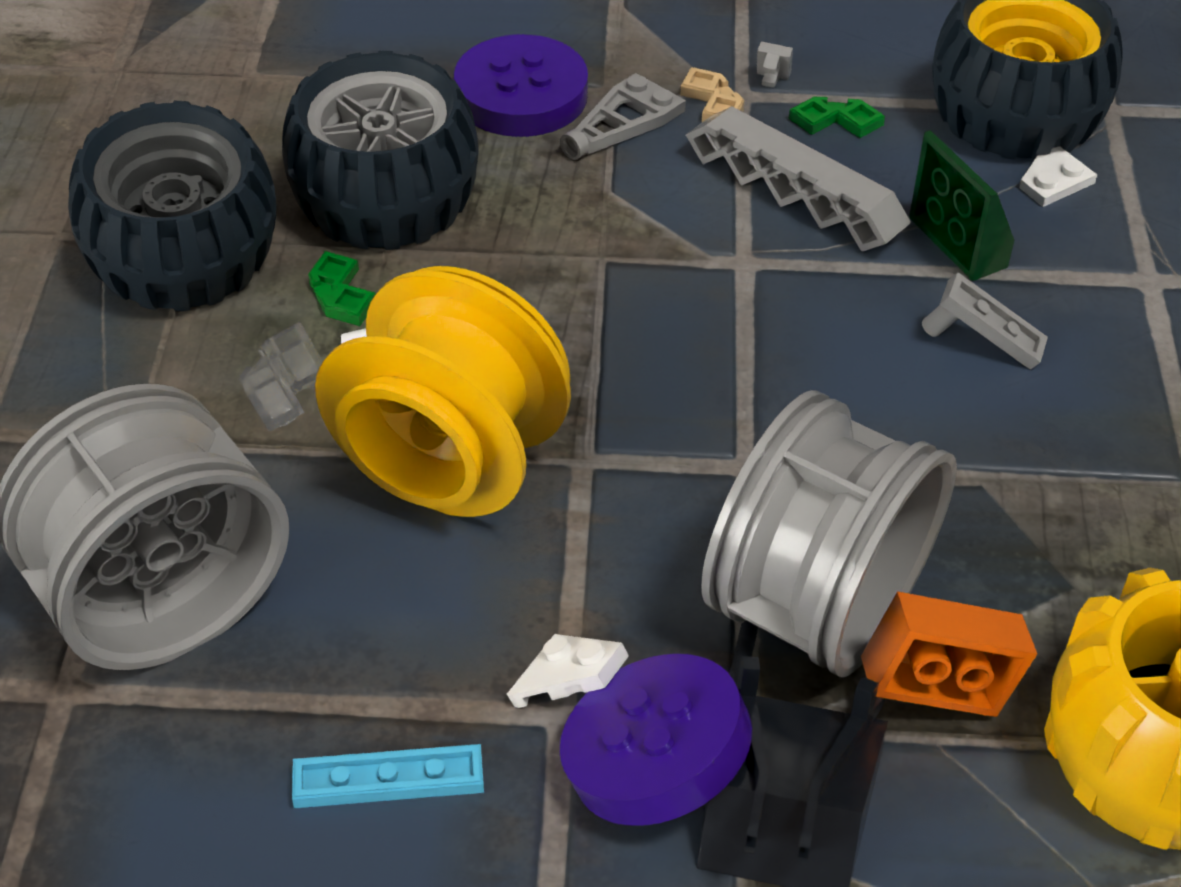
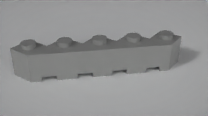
[686,106,911,252]

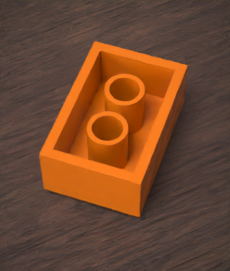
[861,591,1037,717]

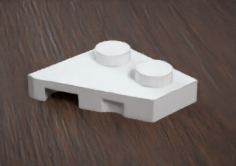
[1019,146,1097,207]
[507,634,629,708]

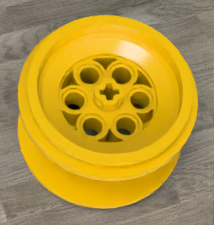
[315,266,571,517]

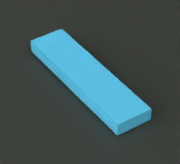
[292,744,484,808]

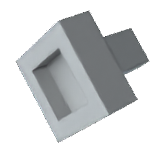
[757,42,793,88]

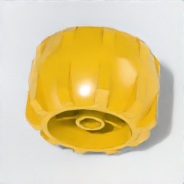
[1044,568,1181,850]

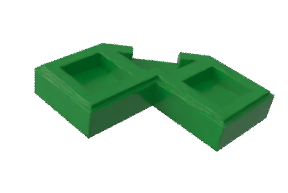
[789,96,885,138]
[308,251,376,326]

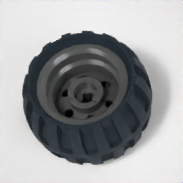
[68,100,276,311]

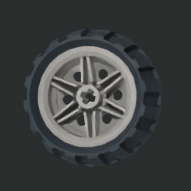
[282,51,479,250]

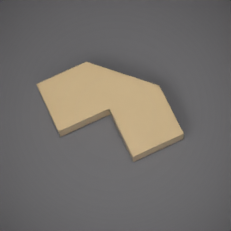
[680,67,744,122]

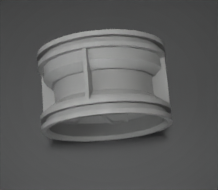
[0,384,289,670]
[701,390,957,678]

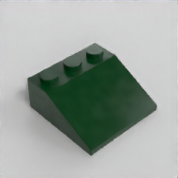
[909,130,1015,281]

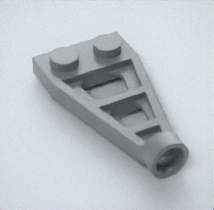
[560,73,686,160]

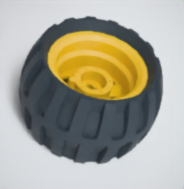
[932,0,1123,160]

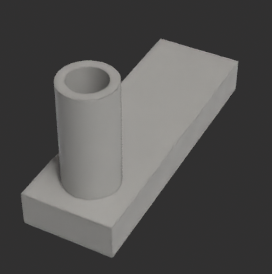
[922,272,1048,370]

